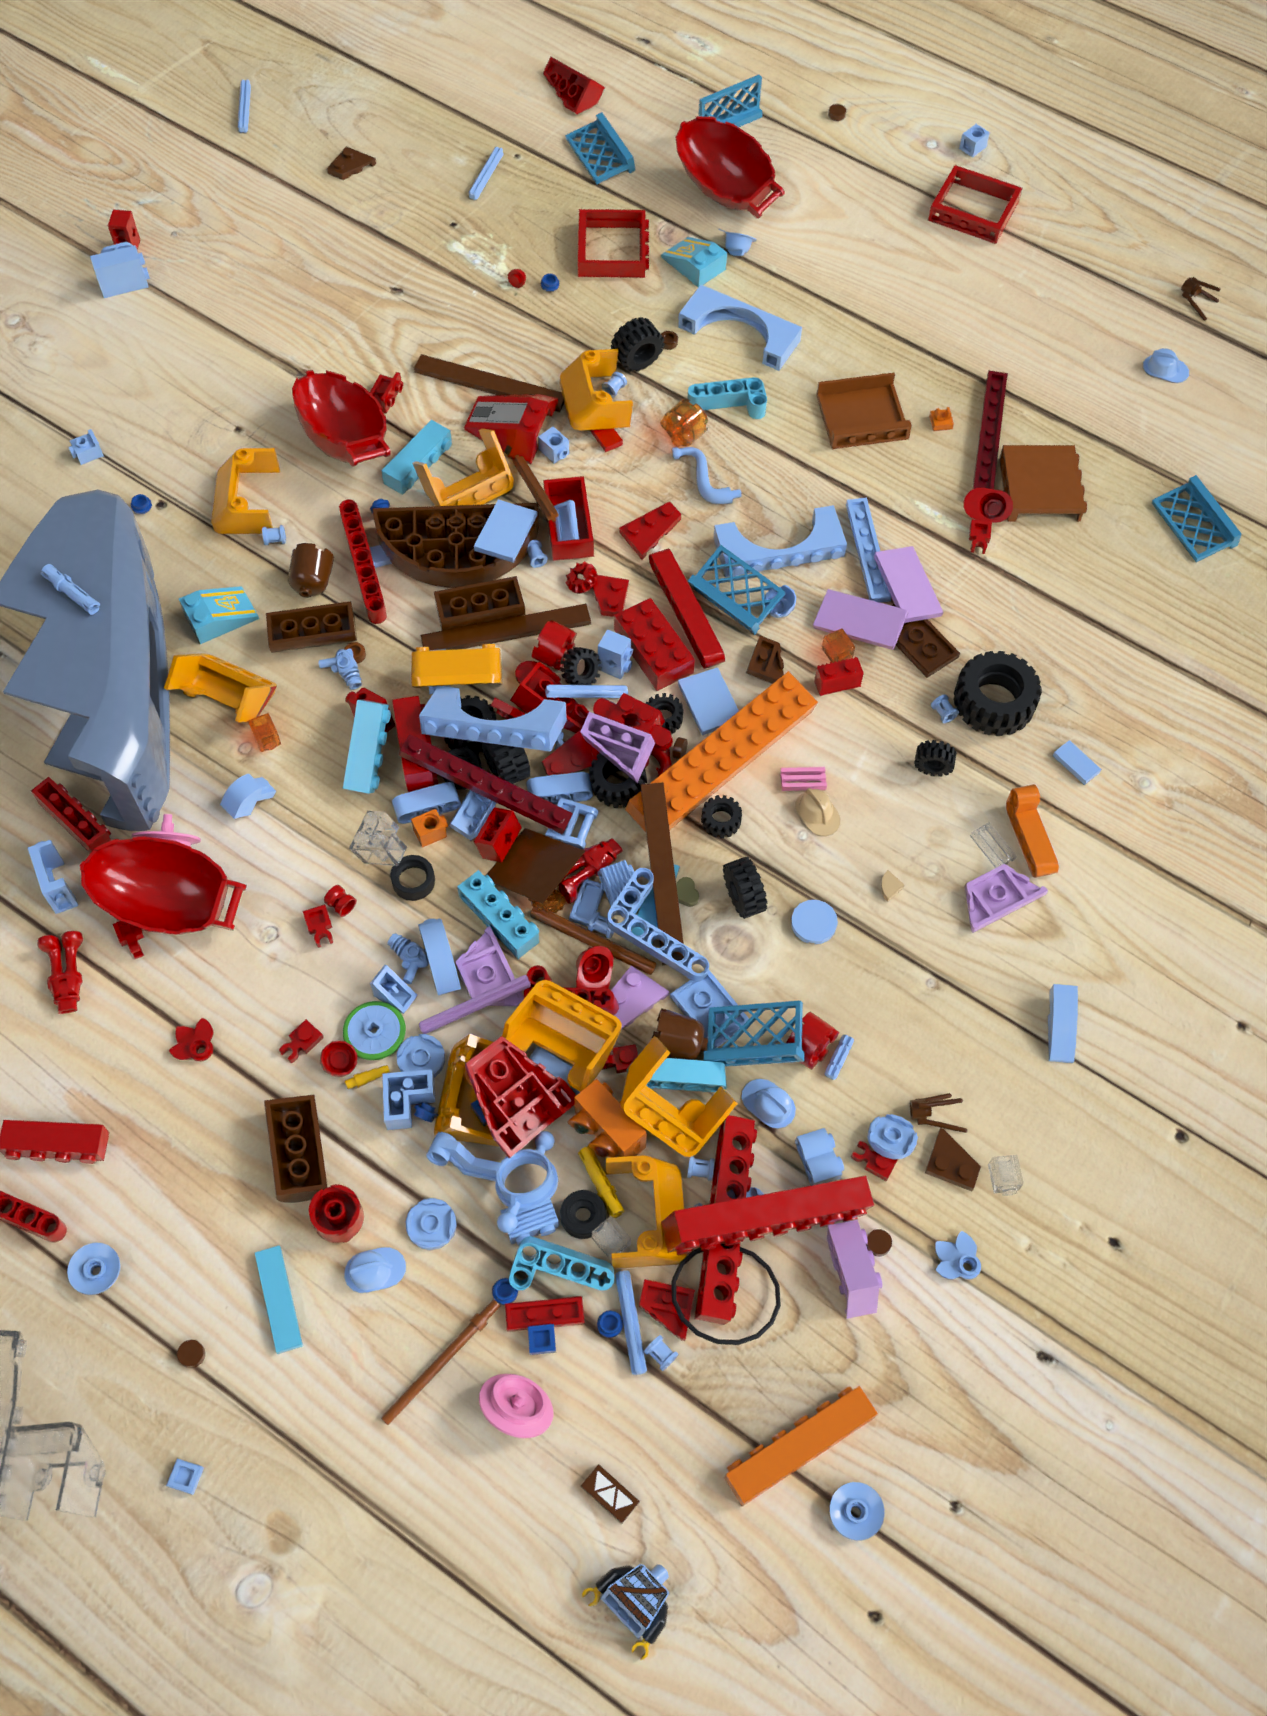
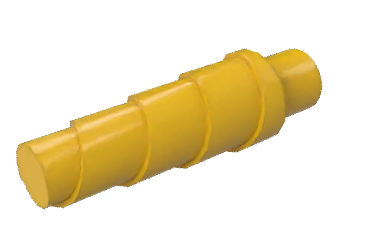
[345,1065,390,1089]

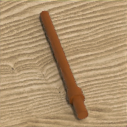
[381,1299,501,1425]

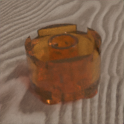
[660,399,708,447]

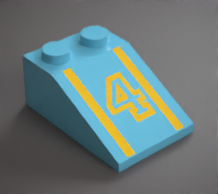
[661,237,727,288]
[179,586,259,644]

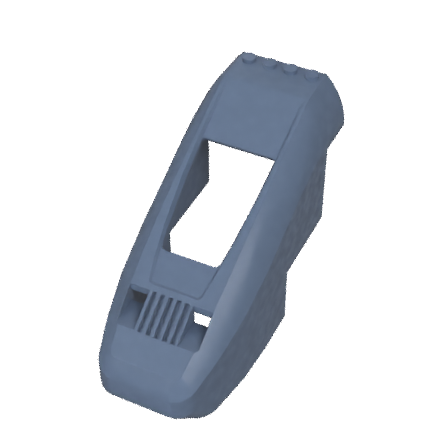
[0,489,170,831]

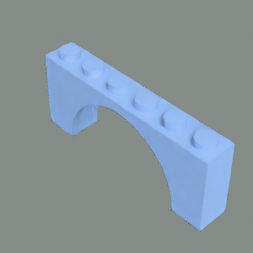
[678,285,802,371]
[713,505,847,577]
[419,685,567,752]

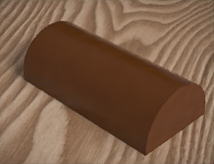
[434,576,526,631]
[266,601,357,653]
[264,1094,328,1203]

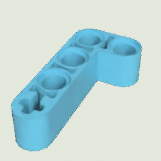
[687,377,767,419]
[627,1058,727,1092]
[509,1236,614,1291]

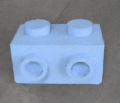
[449,790,497,841]

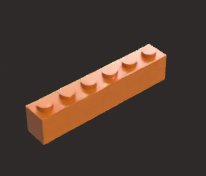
[724,1386,878,1507]

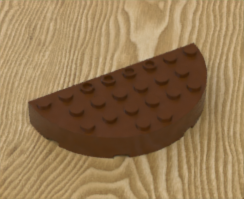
[373,503,540,588]

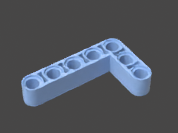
[607,868,709,982]

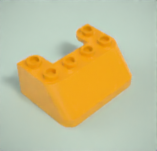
[502,980,622,1092]

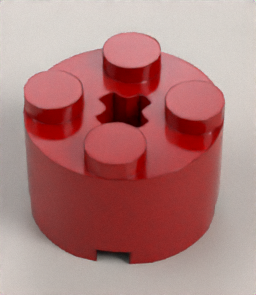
[532,620,577,671]
[786,1012,839,1070]
[309,1184,364,1243]

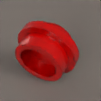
[508,269,526,288]

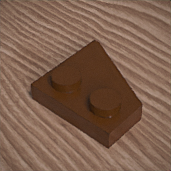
[327,146,376,180]
[746,635,784,684]
[925,1128,981,1192]

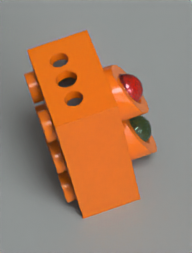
[567,1079,647,1157]

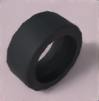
[390,855,435,901]

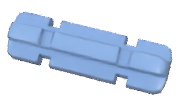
[825,1035,854,1080]

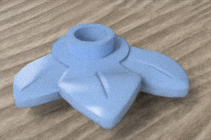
[935,1231,981,1279]

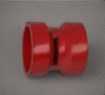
[324,885,357,917]

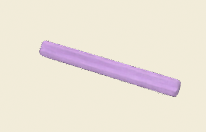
[419,975,531,1034]

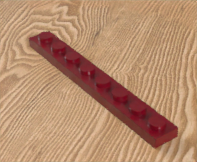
[972,370,1008,490]
[399,734,573,835]

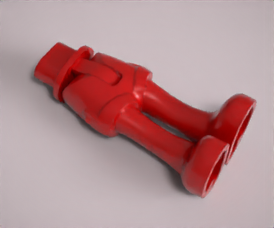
[557,838,623,904]
[37,931,83,1014]

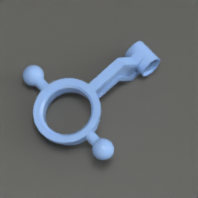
[426,1131,558,1233]

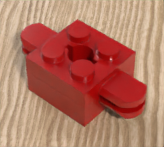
[593,693,673,751]

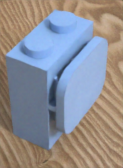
[90,242,150,298]

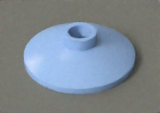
[67,1243,120,1295]
[829,1482,885,1541]

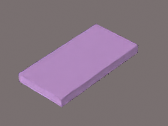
[873,546,943,623]
[813,589,908,650]

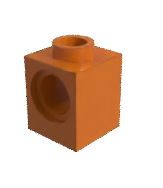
[411,809,448,848]

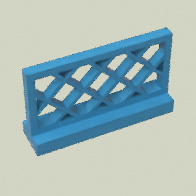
[698,74,763,127]
[565,112,636,184]
[1152,475,1242,562]
[688,545,785,635]
[704,1000,804,1067]

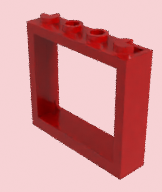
[928,165,1023,244]
[578,209,649,278]

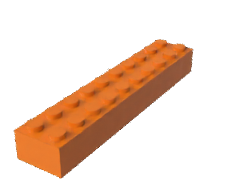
[625,671,818,832]

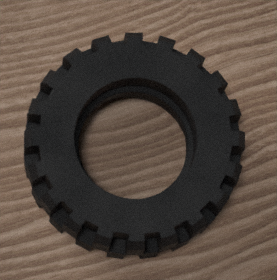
[953,651,1042,736]

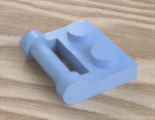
[545,797,598,850]

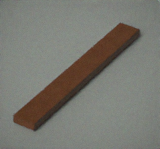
[414,354,564,412]
[421,604,591,650]
[640,782,684,966]

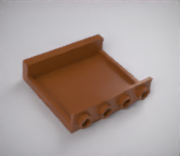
[816,372,912,449]
[999,445,1087,522]

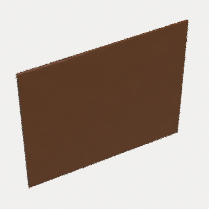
[486,828,585,904]

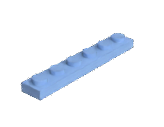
[846,498,892,602]

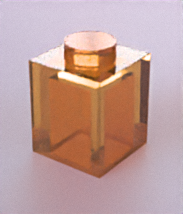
[822,628,855,663]
[248,713,281,752]

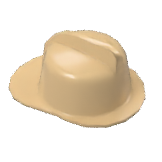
[795,788,840,836]

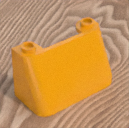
[434,1034,499,1147]

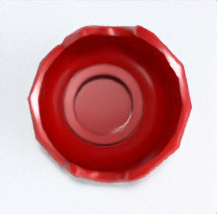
[320,1041,358,1078]

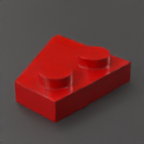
[593,575,629,617]
[491,698,525,720]
[639,1279,695,1341]

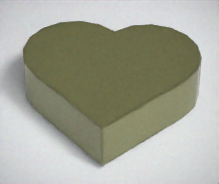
[676,877,699,907]

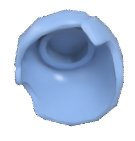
[765,585,797,618]

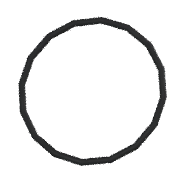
[671,1244,781,1345]

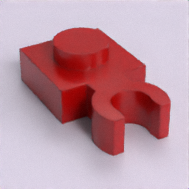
[969,519,992,554]
[303,904,333,948]
[279,1019,324,1063]
[851,1141,898,1181]

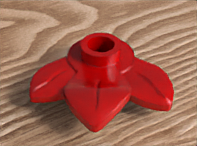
[169,1018,214,1062]

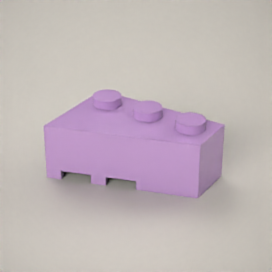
[580,712,655,783]
[827,1220,882,1319]

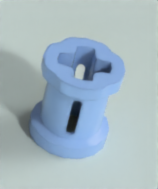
[602,371,627,398]
[262,525,286,545]
[527,540,548,568]
[931,694,959,724]
[588,911,618,939]
[687,1156,715,1181]
[644,1335,678,1371]

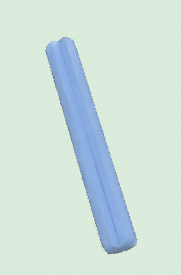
[238,80,251,133]
[468,147,503,200]
[545,685,628,698]
[615,1270,647,1375]

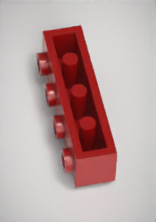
[31,777,111,853]
[0,1120,110,1164]

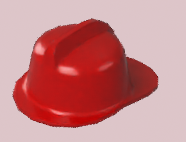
[963,488,1013,523]
[576,946,614,989]

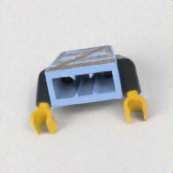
[582,1564,669,1660]

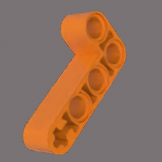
[1006,784,1059,878]

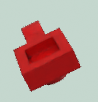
[113,921,144,959]
[602,1044,638,1074]

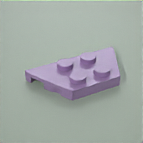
[965,864,1048,933]
[455,926,523,1007]

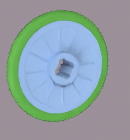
[343,1001,406,1060]

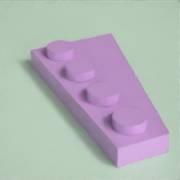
[611,966,669,1030]

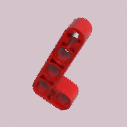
[523,965,619,1015]

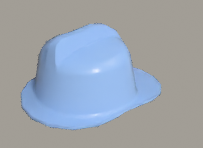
[719,229,757,256]
[1143,348,1189,383]
[742,1079,796,1129]
[344,1247,406,1293]

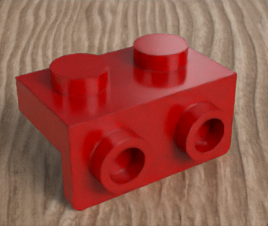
[370,372,403,414]

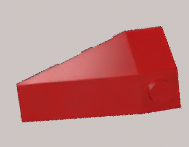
[543,56,605,114]
[510,662,589,733]

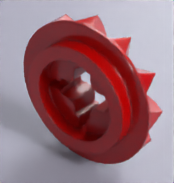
[566,561,597,594]

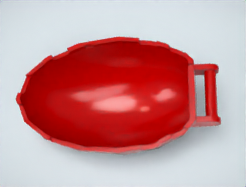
[675,116,785,219]
[292,370,391,467]
[80,836,247,935]

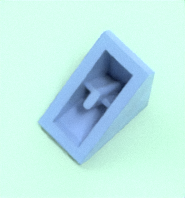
[370,965,417,1014]

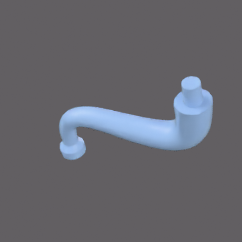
[672,447,741,504]

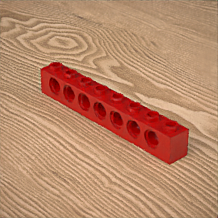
[694,1115,757,1325]

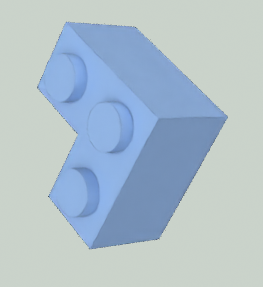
[382,1069,436,1130]

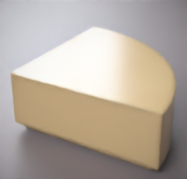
[881,870,904,902]

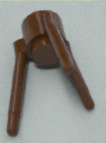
[1181,277,1221,321]
[910,1093,968,1133]

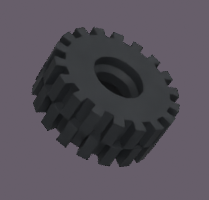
[723,857,768,919]

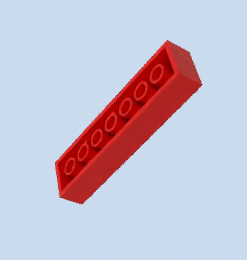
[661,1176,875,1255]

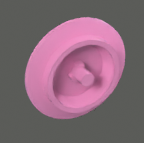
[132,814,201,847]
[479,1374,553,1438]

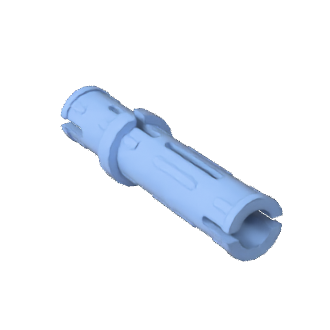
[41,564,100,615]

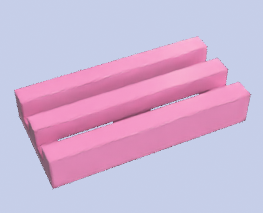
[780,767,827,791]

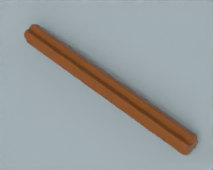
[513,455,559,522]
[530,905,656,975]

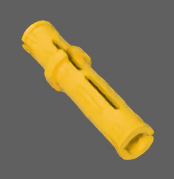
[578,1146,625,1219]

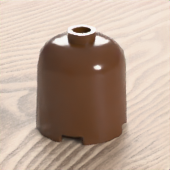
[288,543,334,598]
[651,1008,708,1060]

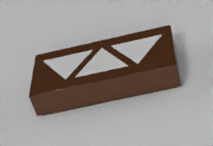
[581,1464,640,1524]

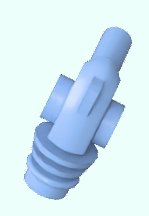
[319,649,362,690]
[387,933,429,984]

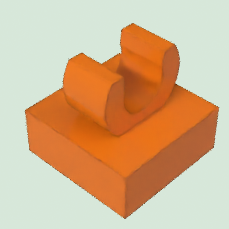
[929,407,954,431]

